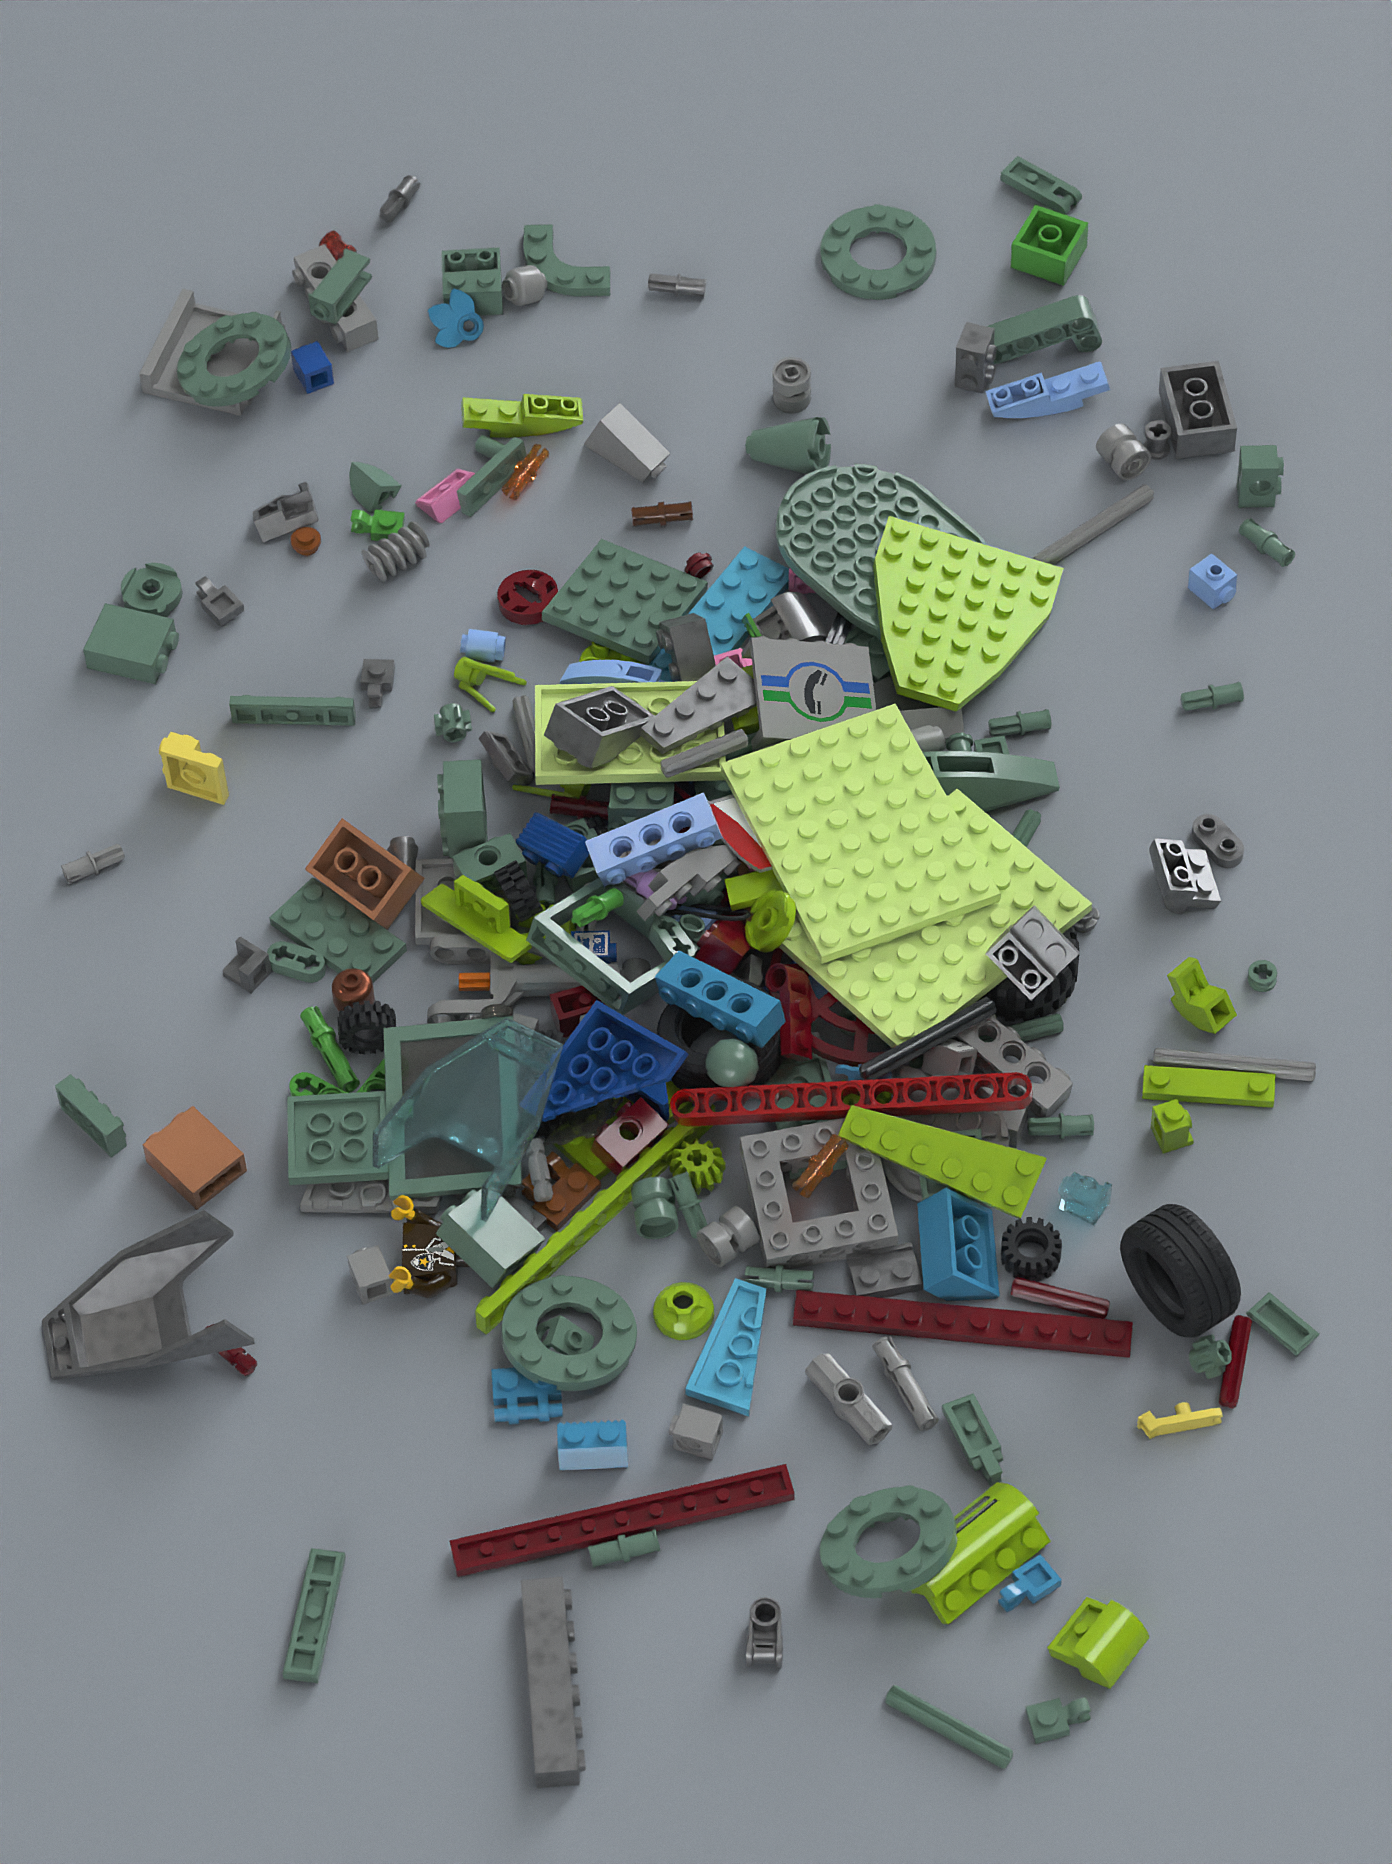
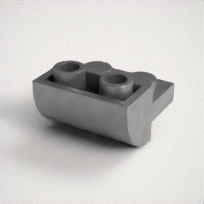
[753,592,828,642]
[1149,839,1221,914]
[986,905,1080,1000]

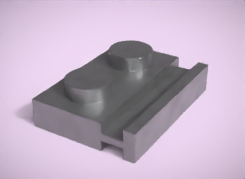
[846,1242,922,1298]

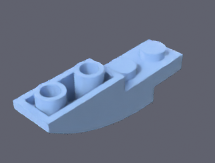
[985,361,1110,418]
[559,660,666,684]

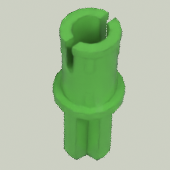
[571,888,624,927]

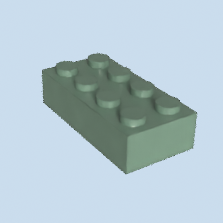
[55,1074,127,1158]

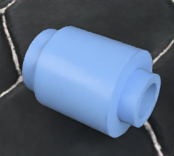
[460,629,506,663]

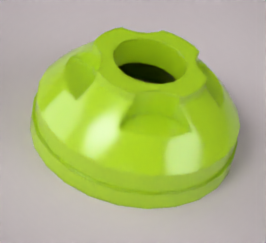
[653,1282,714,1340]

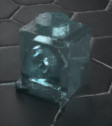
[1058,1172,1112,1226]

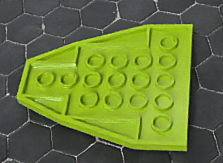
[873,516,1064,712]

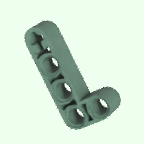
[986,295,1102,364]

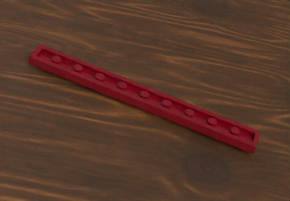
[793,1290,1133,1358]
[449,1464,795,1577]

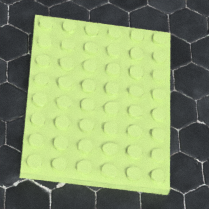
[721,704,1001,964]
[779,789,1092,1048]

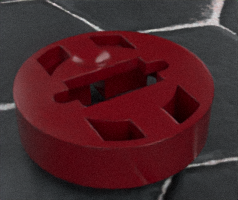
[497,570,558,625]

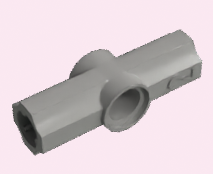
[805,1353,892,1445]

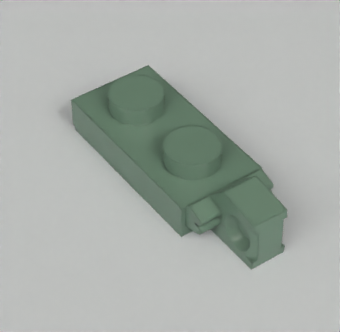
[942,1393,1003,1486]

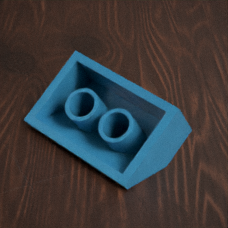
[917,1188,999,1301]

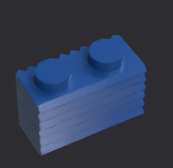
[516,812,589,879]

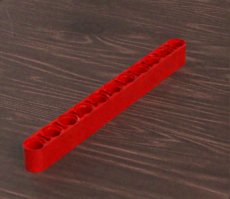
[670,1072,1033,1127]

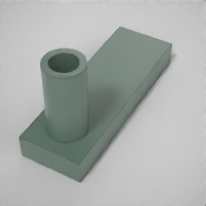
[456,435,529,517]

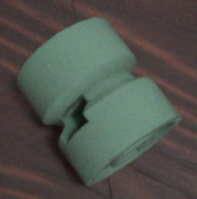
[631,1177,679,1239]

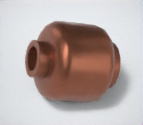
[331,968,375,1012]

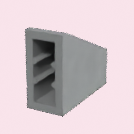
[584,403,670,483]

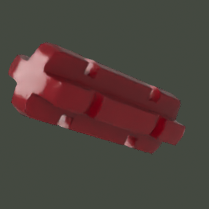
[206,1324,258,1376]

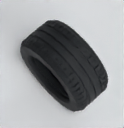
[656,978,784,1101]
[1120,1204,1241,1338]

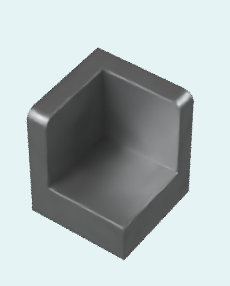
[223,937,272,994]

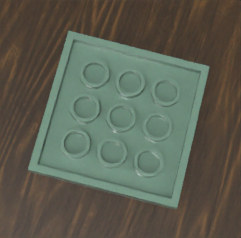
[542,539,708,665]

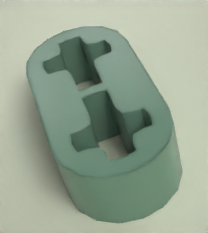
[648,916,696,963]
[267,941,326,983]

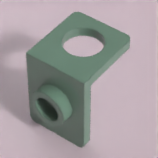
[536,1315,595,1356]

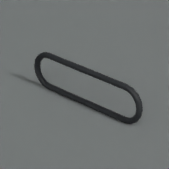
[665,903,751,921]

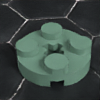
[121,562,183,617]

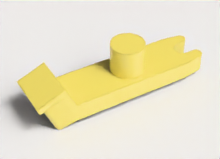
[1137,1402,1223,1439]

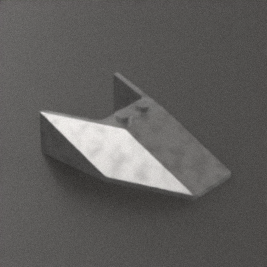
[41,1210,255,1380]

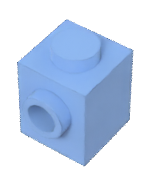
[1188,553,1237,610]

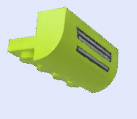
[911,1483,1051,1625]

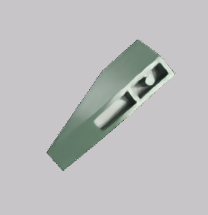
[923,751,1060,812]

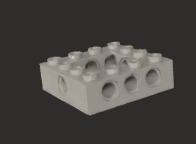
[739,1118,899,1269]

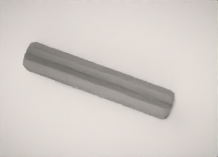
[513,695,535,775]
[660,729,748,778]

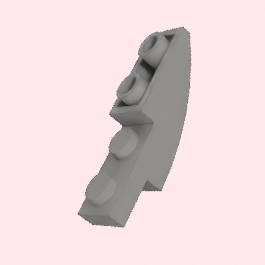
[636,845,742,921]

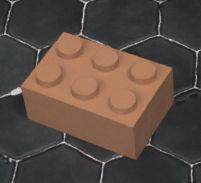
[305,818,425,930]

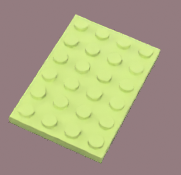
[535,681,726,785]

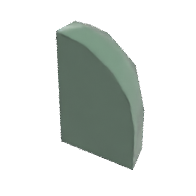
[349,461,402,512]

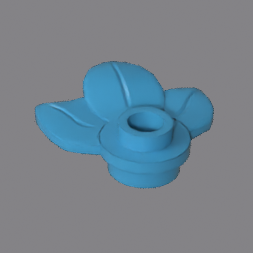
[427,289,484,348]

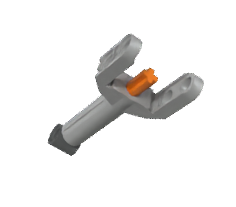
[427,934,651,1024]

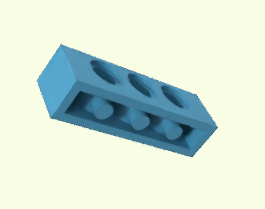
[655,951,786,1048]

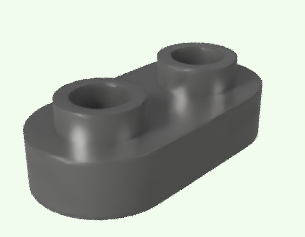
[1192,814,1244,868]

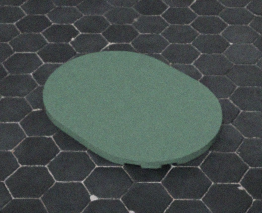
[775,464,987,638]

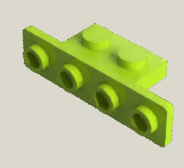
[421,875,532,963]

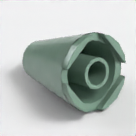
[745,417,831,475]

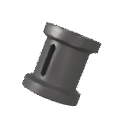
[1144,420,1171,460]

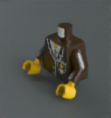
[389,1195,470,1299]

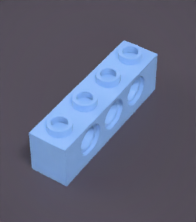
[585,792,723,887]

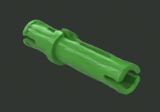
[300,1006,360,1093]

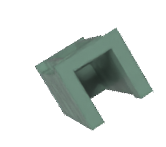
[308,248,372,325]

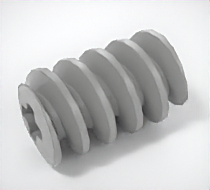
[362,521,429,582]

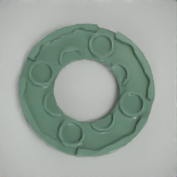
[820,204,936,300]
[177,312,291,407]
[501,1275,637,1391]
[820,1485,958,1598]

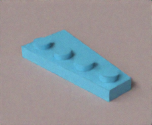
[685,1278,766,1417]

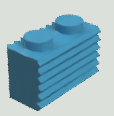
[557,1419,628,1470]

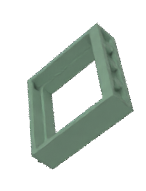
[526,878,701,1015]

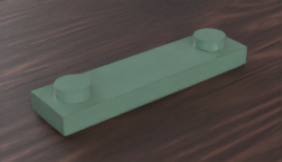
[229,695,356,726]
[282,1548,346,1683]

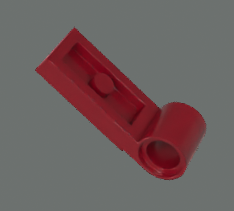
[765,963,813,1062]

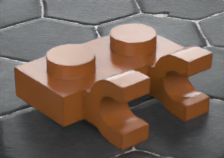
[522,1151,601,1232]

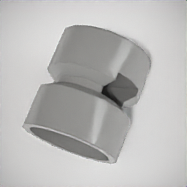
[772,357,811,413]
[1096,423,1151,480]
[697,1206,760,1268]

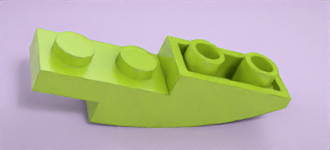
[461,394,583,438]

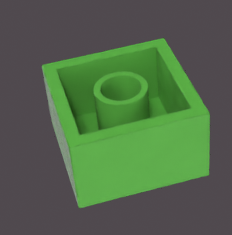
[1011,205,1089,286]

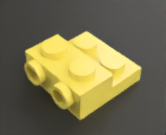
[159,732,229,805]

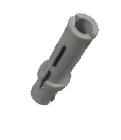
[872,1336,939,1431]

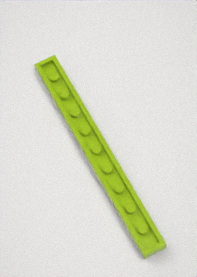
[475,1104,715,1335]

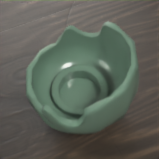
[705,1038,759,1087]

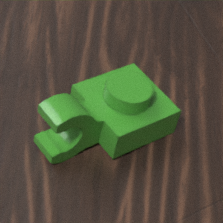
[351,510,405,541]

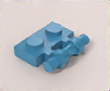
[491,1367,563,1425]

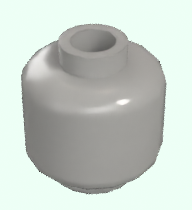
[502,265,547,306]

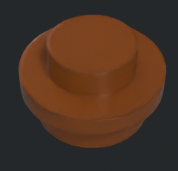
[291,527,321,556]

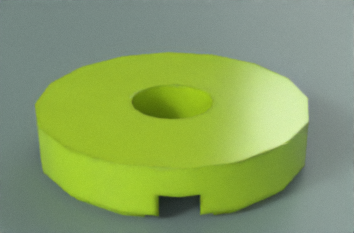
[745,889,796,953]

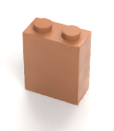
[142,1106,247,1210]

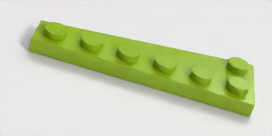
[837,1105,1047,1219]

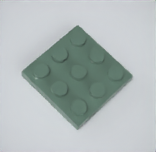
[287,1091,389,1185]

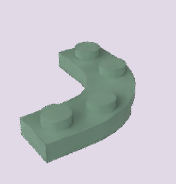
[524,224,610,296]

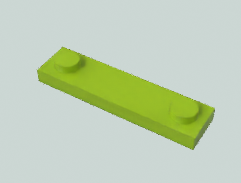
[1142,1065,1275,1108]

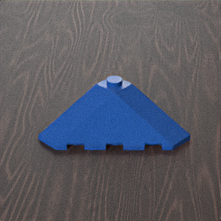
[519,1000,689,1122]

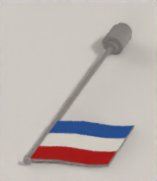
[708,725,945,873]

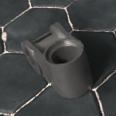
[746,1597,783,1668]

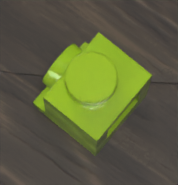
[1150,1099,1194,1154]

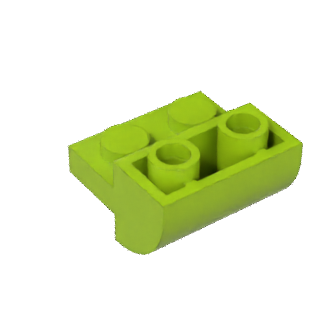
[1047,1597,1150,1689]

